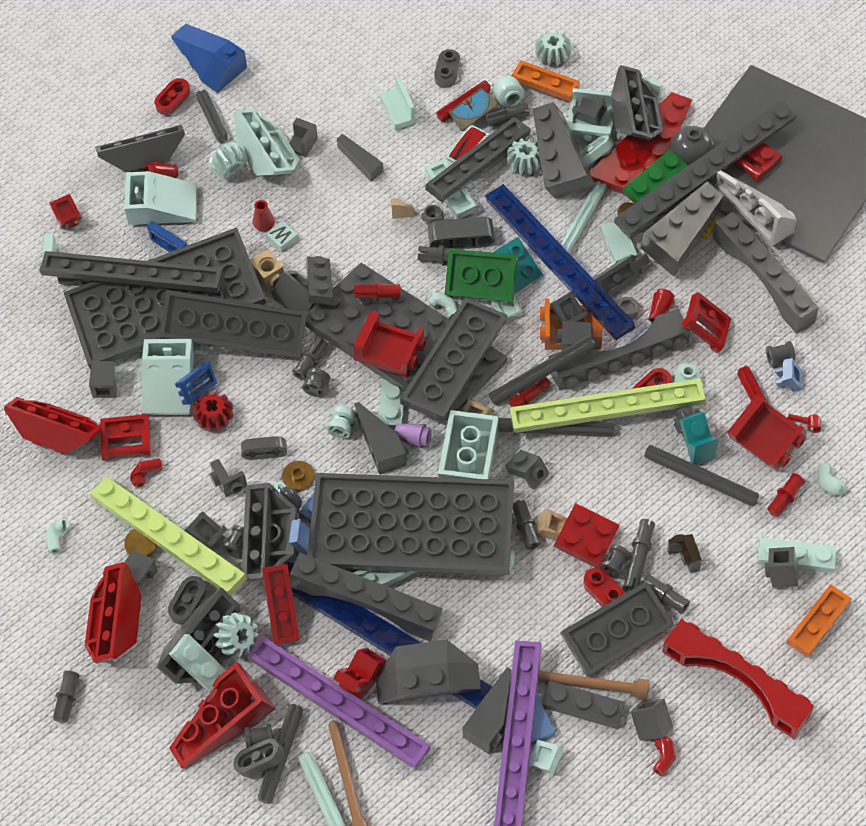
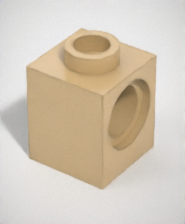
[250,249,284,291]

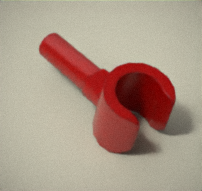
[788,414,821,433]

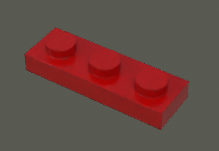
[261,564,300,644]

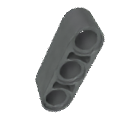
[427,217,495,249]

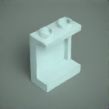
[567,88,614,146]

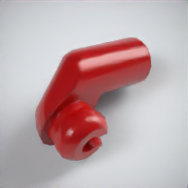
[130,458,162,487]

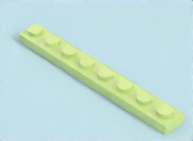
[510,379,706,433]
[90,477,247,596]

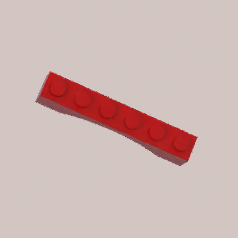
[662,619,814,739]

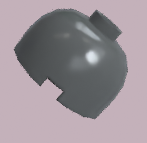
[669,126,714,166]

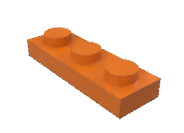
[511,60,580,102]
[786,584,852,658]

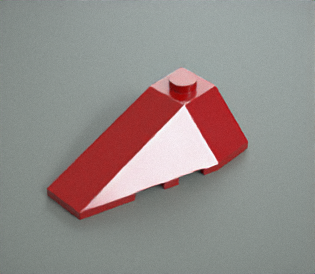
[169,662,276,769]

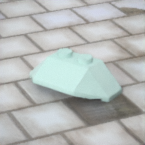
[234,109,299,176]

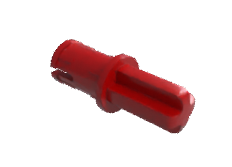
[354,282,401,301]
[767,473,805,517]

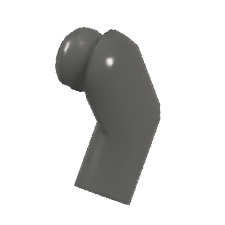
[280,486,302,515]

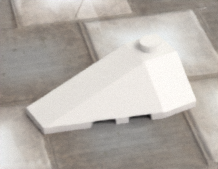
[715,170,797,246]

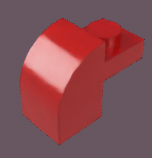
[333,648,387,699]

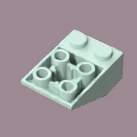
[124,171,197,225]
[142,339,195,415]

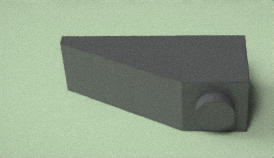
[354,402,409,474]
[462,667,512,754]

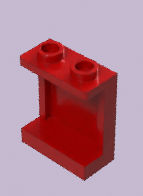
[353,311,427,377]
[727,394,807,472]

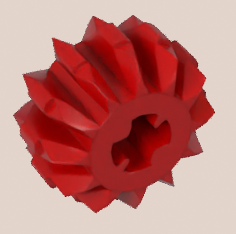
[193,391,234,432]

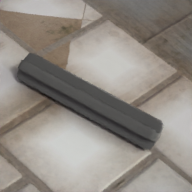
[196,89,228,142]

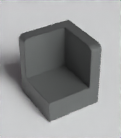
[572,96,607,126]
[289,118,318,157]
[89,361,117,398]
[125,550,157,586]
[630,699,673,740]

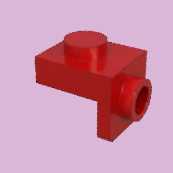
[49,194,82,229]

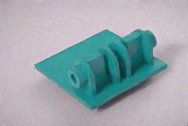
[492,237,543,293]

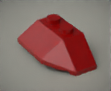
[4,397,102,454]
[84,562,142,664]

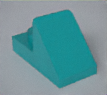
[679,412,718,465]

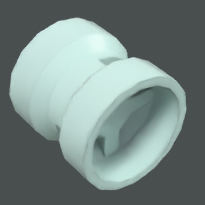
[327,405,357,439]

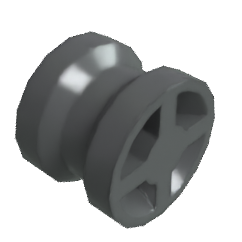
[302,368,330,397]

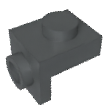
[550,291,589,326]
[505,450,549,489]
[209,459,247,497]
[184,511,227,548]

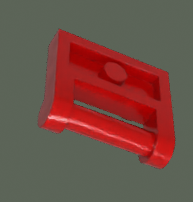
[734,142,782,182]
[681,292,731,353]
[100,414,151,461]

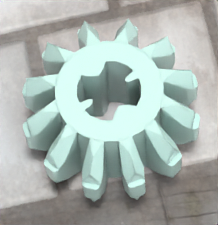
[535,30,571,66]
[507,138,541,175]
[209,141,249,178]
[213,613,259,657]

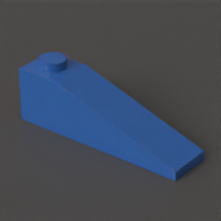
[171,24,247,93]

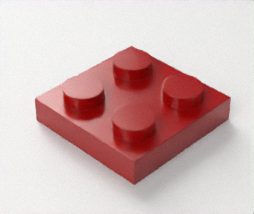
[553,503,620,568]

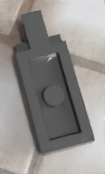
[590,253,651,300]

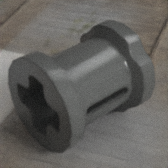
[766,341,796,367]
[221,525,244,558]
[600,544,631,578]
[245,724,273,748]

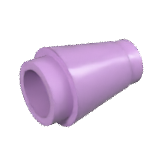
[395,423,432,448]

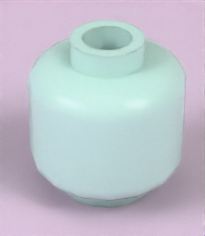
[493,76,524,107]

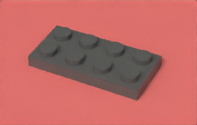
[560,581,674,677]

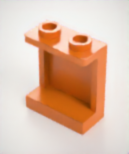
[540,298,602,350]

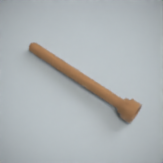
[538,671,649,700]
[328,720,370,826]

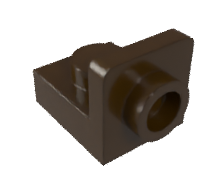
[667,534,702,573]

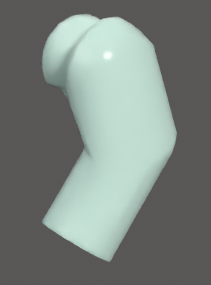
[429,292,457,320]
[818,463,846,495]
[46,518,70,554]

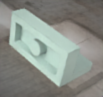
[380,77,416,131]

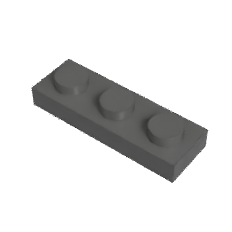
[306,256,333,305]
[542,680,625,729]

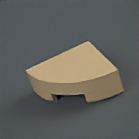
[391,199,415,219]

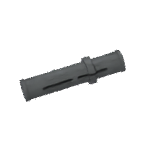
[622,519,656,591]

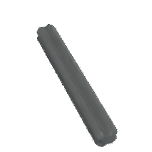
[258,704,303,804]

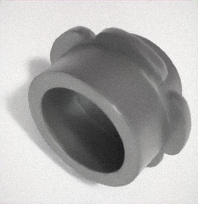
[422,205,444,225]

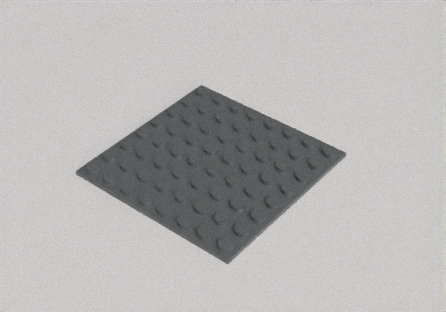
[689,65,866,263]

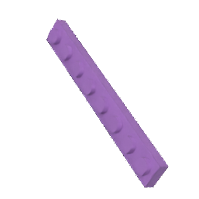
[247,636,431,770]
[494,640,542,826]

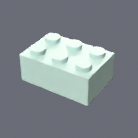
[438,410,498,479]

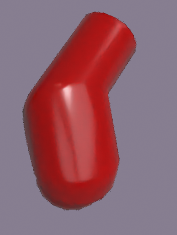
[652,736,676,776]

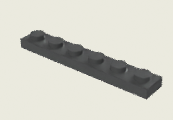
[425,117,531,202]

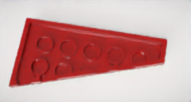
[589,92,693,193]

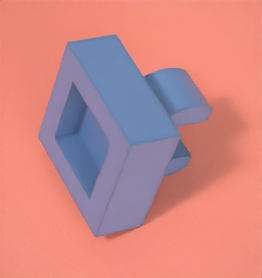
[775,358,802,392]

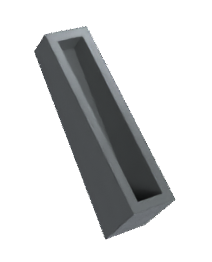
[337,134,383,182]

